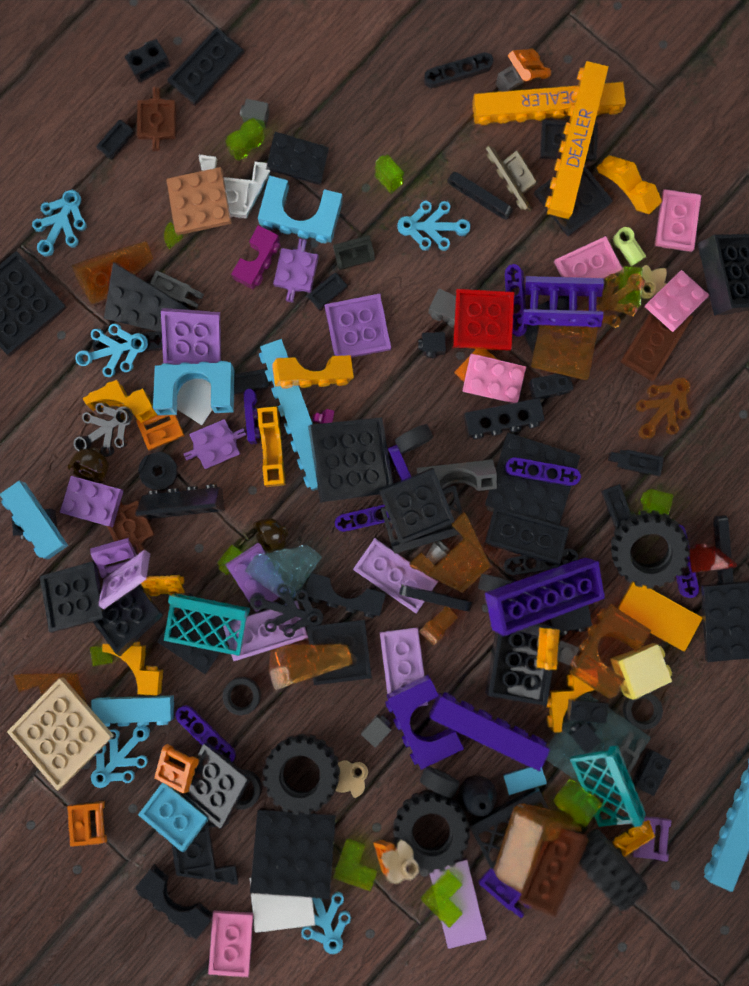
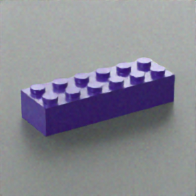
[485,558,605,636]
[429,692,550,772]

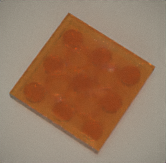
[531,325,598,380]

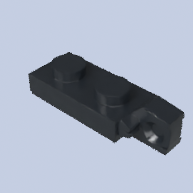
[608,450,664,477]

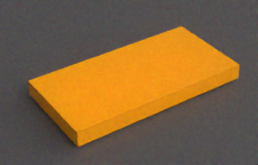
[615,582,702,652]

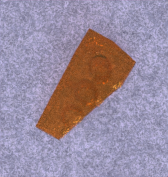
[71,241,153,305]
[269,644,353,690]

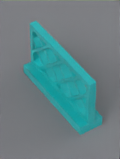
[164,593,250,656]
[570,745,646,827]

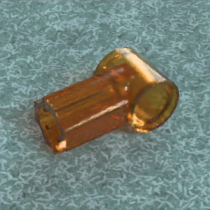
[419,606,458,645]

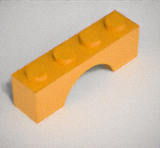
[272,355,354,389]
[257,407,286,487]

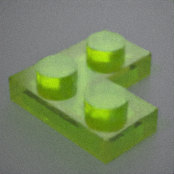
[333,838,377,891]
[420,869,463,928]

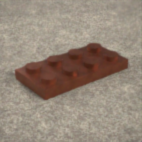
[620,312,693,382]
[518,825,589,917]

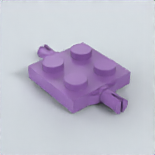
[273,239,319,303]
[183,419,246,469]

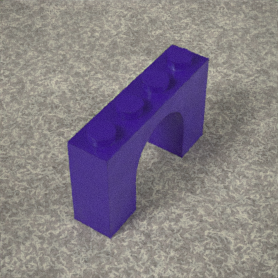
[385,675,463,769]

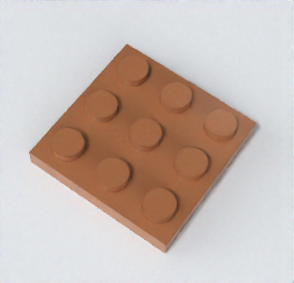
[166,167,232,235]

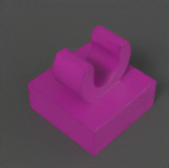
[312,409,334,424]

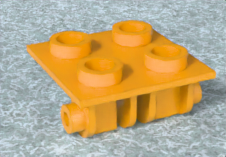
[141,575,185,596]

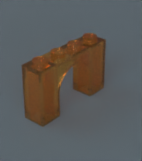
[569,604,651,699]

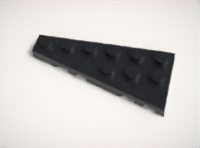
[104,262,190,333]

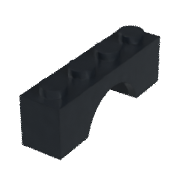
[306,573,386,619]
[134,864,213,940]

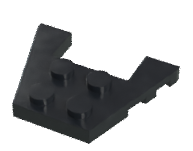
[171,819,239,885]

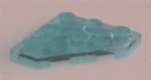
[245,545,322,602]

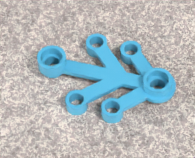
[32,190,87,257]
[397,201,470,251]
[75,324,148,377]
[91,725,150,788]
[301,892,351,954]

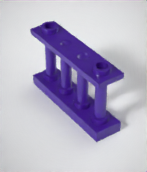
[523,276,604,327]

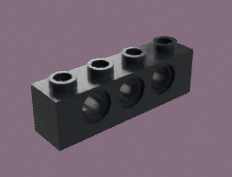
[463,398,545,440]

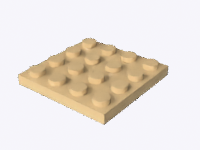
[7,677,114,791]

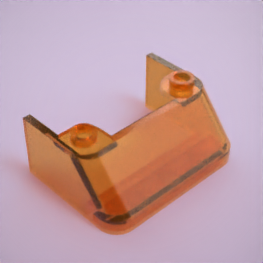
[494,804,581,894]

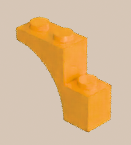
[597,155,662,214]
[83,380,157,423]
[102,641,163,695]
[546,668,598,733]

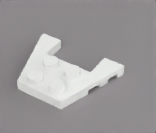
[199,155,271,218]

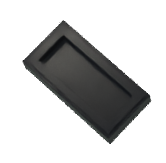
[96,119,135,160]
[307,272,348,311]
[234,369,268,395]

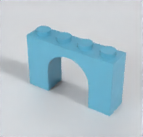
[258,176,343,243]
[153,361,234,416]

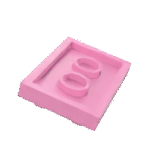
[655,190,701,252]
[554,236,623,279]
[644,270,709,332]
[462,354,526,403]
[209,910,253,977]

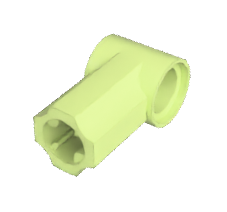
[613,227,646,267]

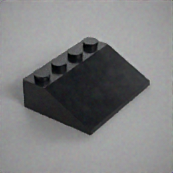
[697,234,749,316]
[135,484,225,519]
[485,623,559,706]

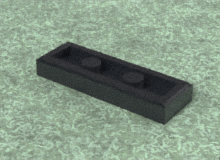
[601,484,641,539]

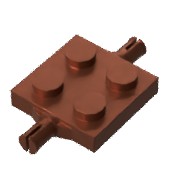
[137,87,176,151]
[107,500,155,554]

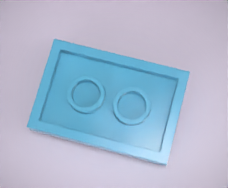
[138,782,208,852]

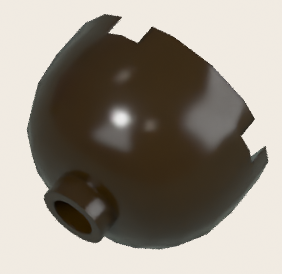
[68,448,109,483]
[253,518,288,558]

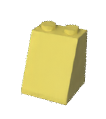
[610,643,672,700]

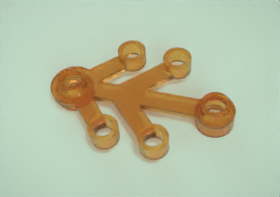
[583,273,645,328]
[636,378,691,439]

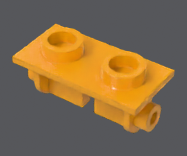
[536,628,559,670]
[613,820,655,857]

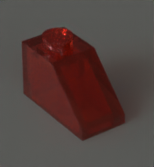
[689,543,737,572]

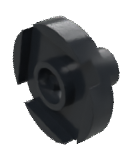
[138,452,178,490]

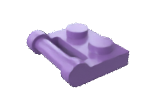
[90,538,136,578]
[631,816,671,861]

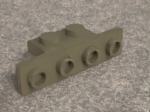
[486,146,538,212]

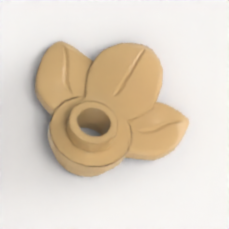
[638,265,667,299]
[336,761,368,798]
[382,840,419,883]

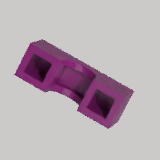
[231,225,281,290]

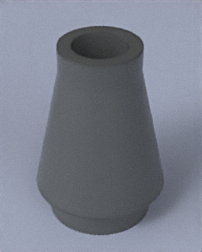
[422,540,450,568]

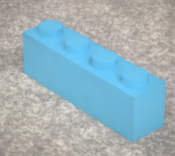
[0,481,69,559]
[91,695,174,727]

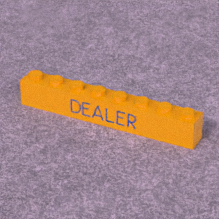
[545,61,609,219]
[473,82,626,125]

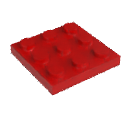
[453,289,514,351]

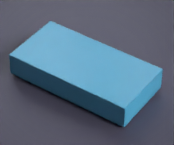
[503,767,547,795]

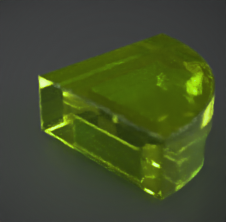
[164,221,184,249]
[90,646,113,666]

